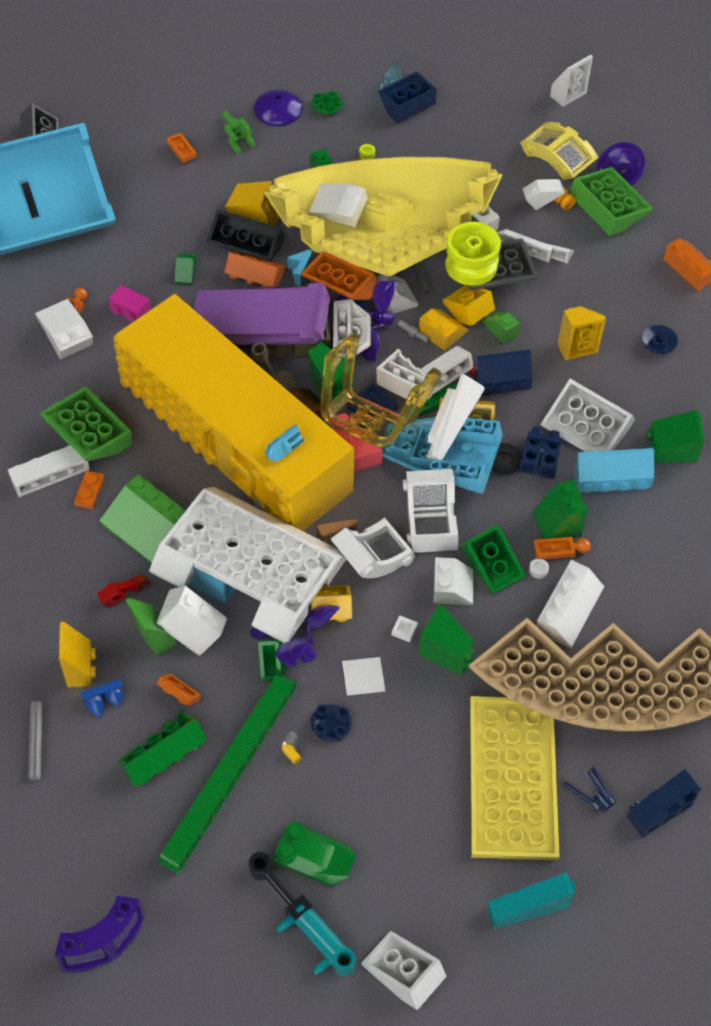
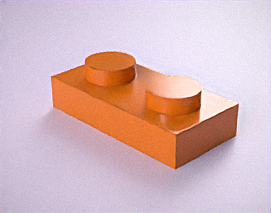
[166,132,197,163]
[74,471,105,509]
[157,673,202,706]

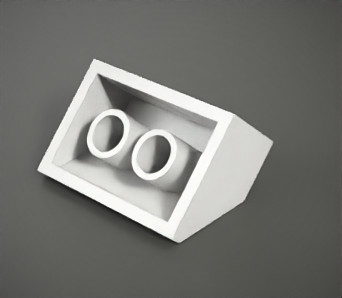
[156,586,227,656]

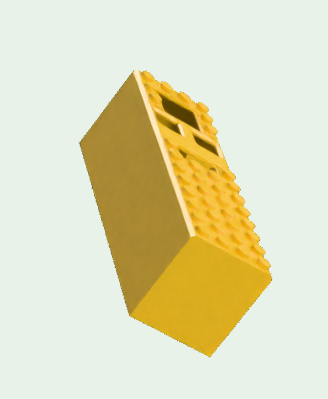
[113,294,354,531]

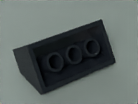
[206,209,285,261]

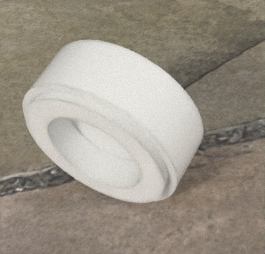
[529,559,549,579]

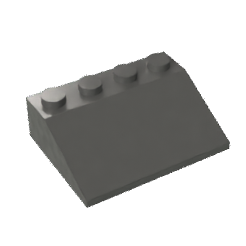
[466,238,538,291]

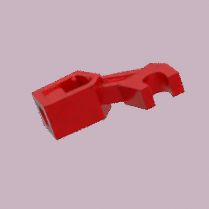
[97,575,151,608]

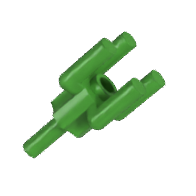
[222,111,256,154]

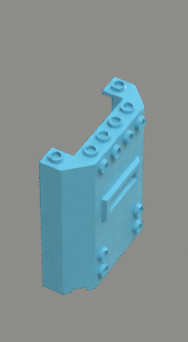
[0,123,116,255]

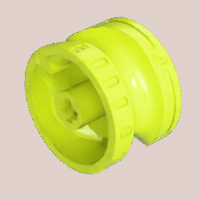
[445,222,501,286]

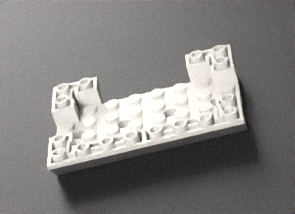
[149,487,346,643]

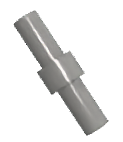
[397,320,430,343]

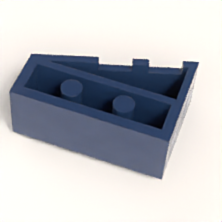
[627,769,701,838]

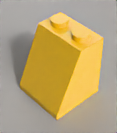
[225,181,280,226]

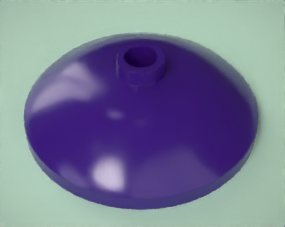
[254,90,302,126]
[596,142,646,186]

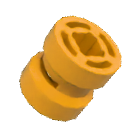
[553,187,576,211]

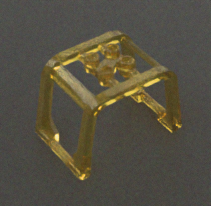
[320,332,442,447]

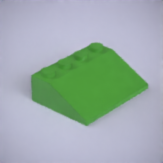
[569,167,653,236]
[40,386,132,461]
[99,474,195,564]

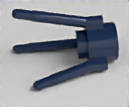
[563,767,616,812]

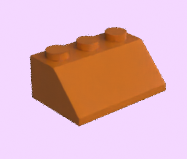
[663,238,711,291]
[224,252,287,289]

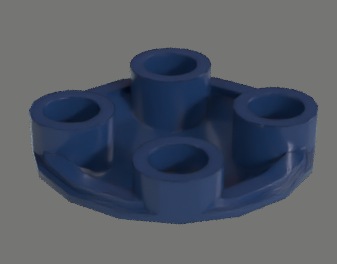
[311,704,352,742]

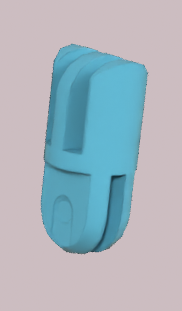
[265,425,304,462]

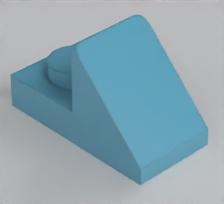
[287,250,313,286]

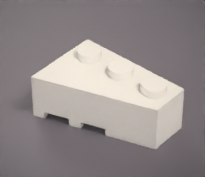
[376,349,432,406]

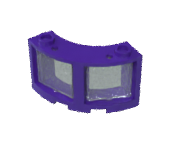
[55,895,145,973]

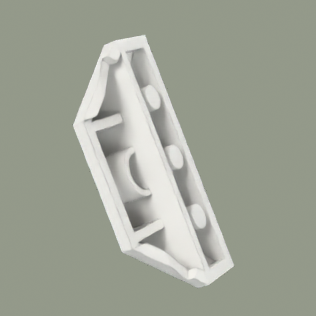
[333,299,371,359]

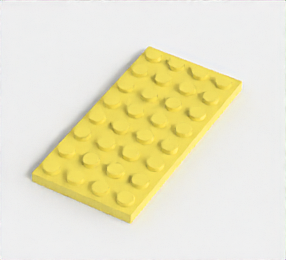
[470,696,560,861]

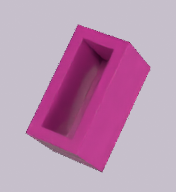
[109,285,152,322]

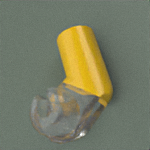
[282,732,302,764]

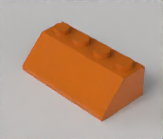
[301,251,378,300]

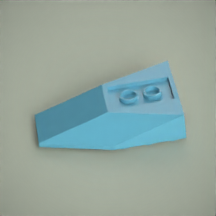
[379,417,503,494]

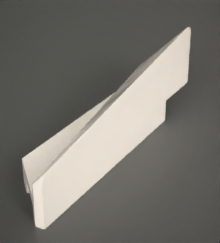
[427,374,484,460]

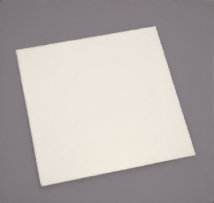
[342,657,385,696]

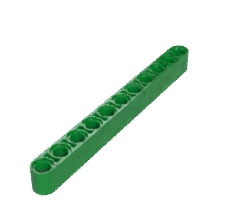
[158,674,296,874]

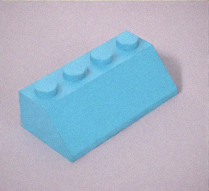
[573,448,654,493]

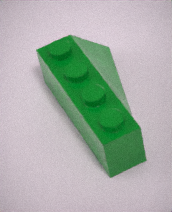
[118,710,207,787]

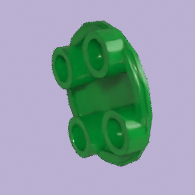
[312,91,343,114]

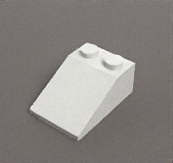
[550,55,593,107]
[308,184,368,228]
[35,299,93,359]
[361,931,447,1010]

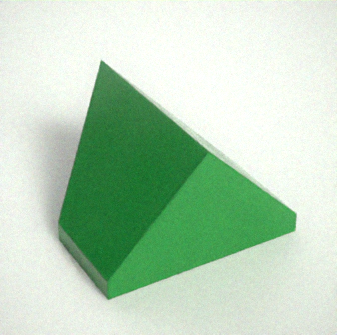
[258,639,289,681]

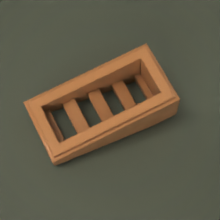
[316,519,358,544]

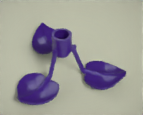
[336,281,396,362]
[250,605,340,667]

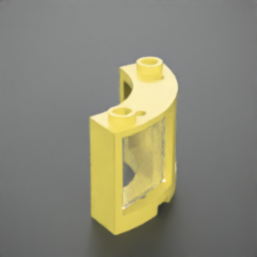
[520,122,599,180]

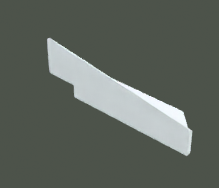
[497,229,574,264]

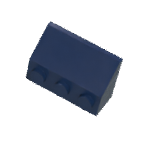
[379,71,437,123]
[473,350,533,395]

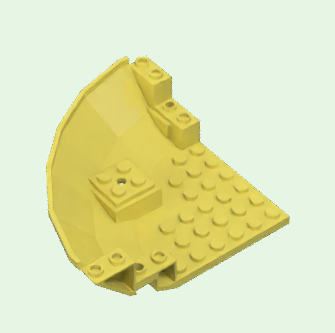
[264,157,502,277]

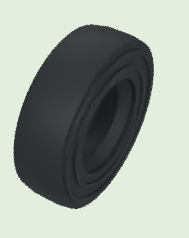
[491,443,521,475]

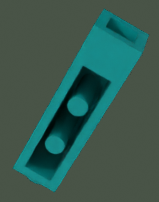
[486,872,576,930]

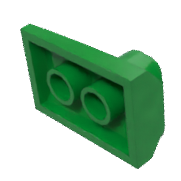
[273,822,357,887]

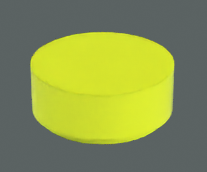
[359,144,375,159]

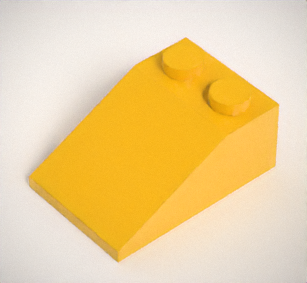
[59,622,96,688]

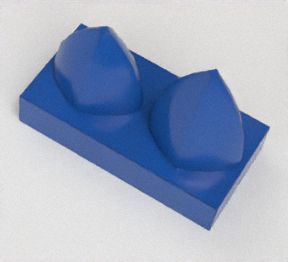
[80,679,123,718]

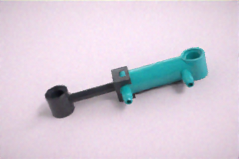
[249,852,356,976]

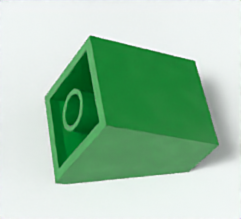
[308,342,354,409]
[646,410,705,462]
[532,479,588,539]
[418,604,475,676]

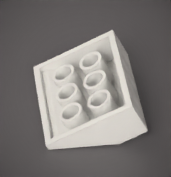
[540,379,635,452]

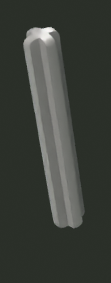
[28,701,42,780]

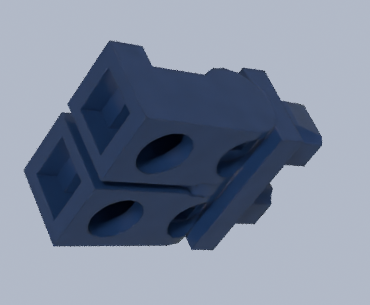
[519,426,562,479]

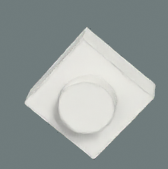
[391,615,418,642]

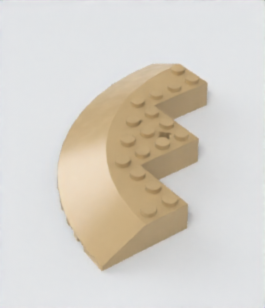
[469,618,711,731]

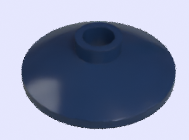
[642,325,678,354]

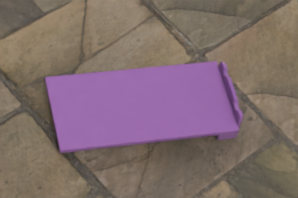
[194,283,330,345]

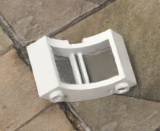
[403,469,458,553]
[331,518,416,578]

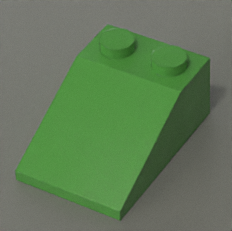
[126,598,177,657]

